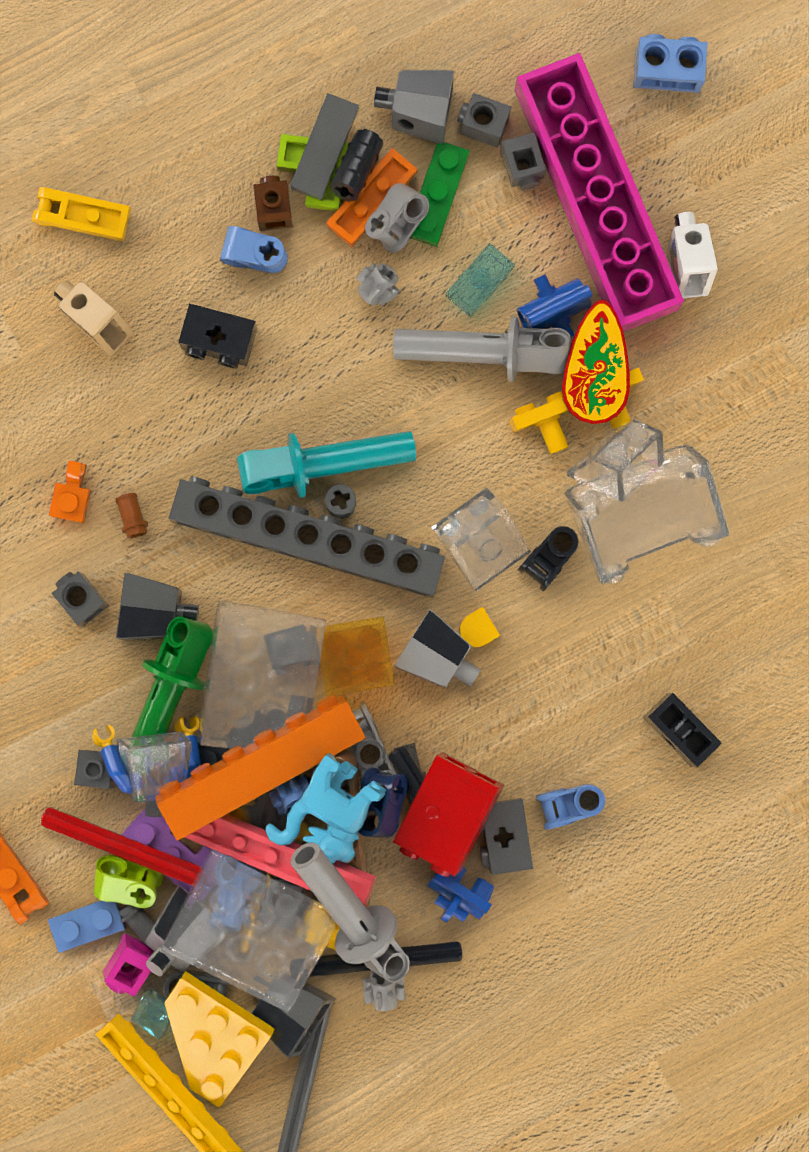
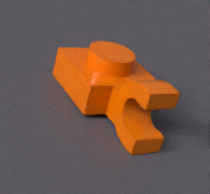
[49,460,91,523]

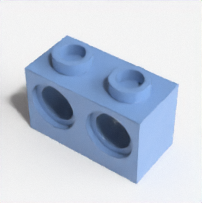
[633,34,707,93]

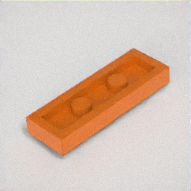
[326,148,418,248]

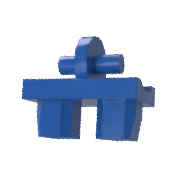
[427,867,494,923]

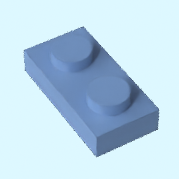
[48,900,126,953]

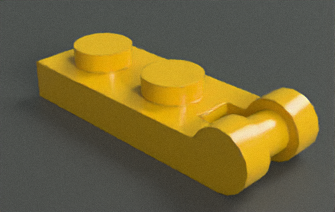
[31,187,131,242]

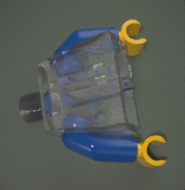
[92,716,201,817]

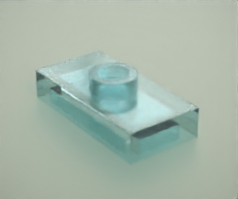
[445,243,515,318]

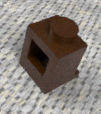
[253,175,293,231]

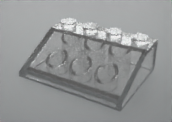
[197,601,326,749]
[160,849,337,1013]

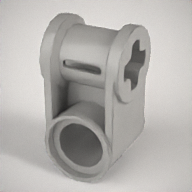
[365,183,429,253]

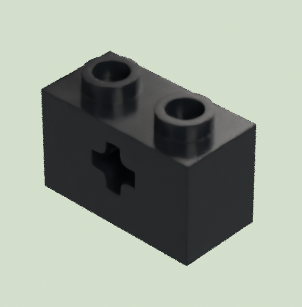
[178,303,258,369]
[643,693,722,768]

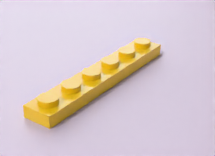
[95,1013,244,1152]

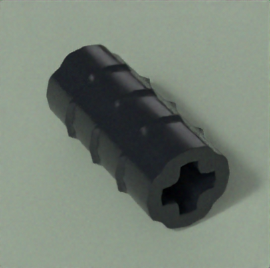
[330,129,383,202]

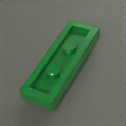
[409,142,470,247]

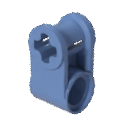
[220,226,288,273]
[536,784,605,830]

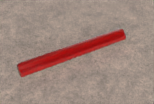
[41,807,202,886]

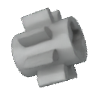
[357,263,400,306]
[363,971,406,1011]

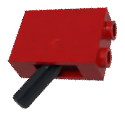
[389,746,504,877]

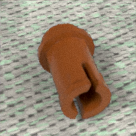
[116,493,148,539]

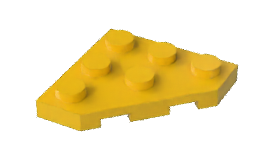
[164,971,275,1108]

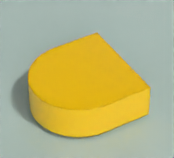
[459,607,500,648]

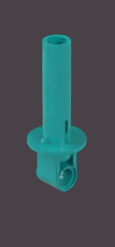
[236,431,416,498]

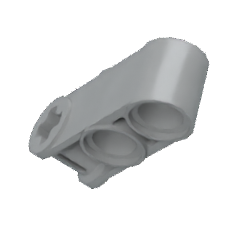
[349,701,396,790]

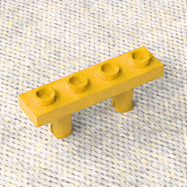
[509,367,644,454]

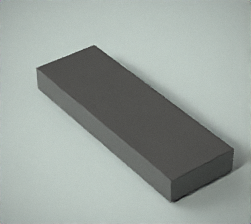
[290,93,359,201]

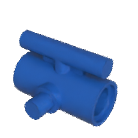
[517,274,593,338]

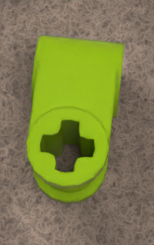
[93,855,164,908]

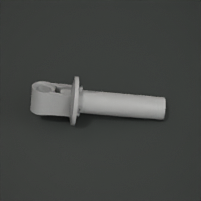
[393,316,570,382]
[290,842,410,983]

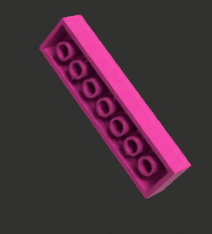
[514,53,684,332]

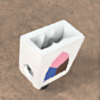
[668,212,718,298]

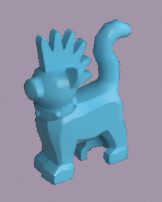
[266,753,386,865]

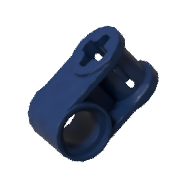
[358,767,407,838]

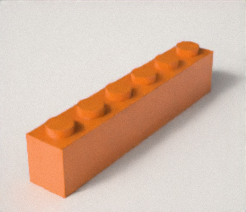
[155,695,366,841]

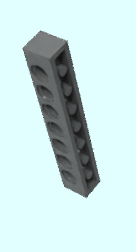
[168,476,445,598]

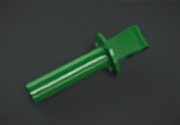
[122,617,213,792]

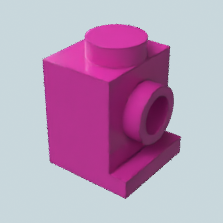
[103,933,155,997]

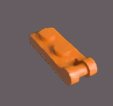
[0,833,49,925]

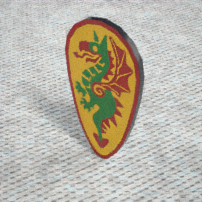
[561,300,630,424]

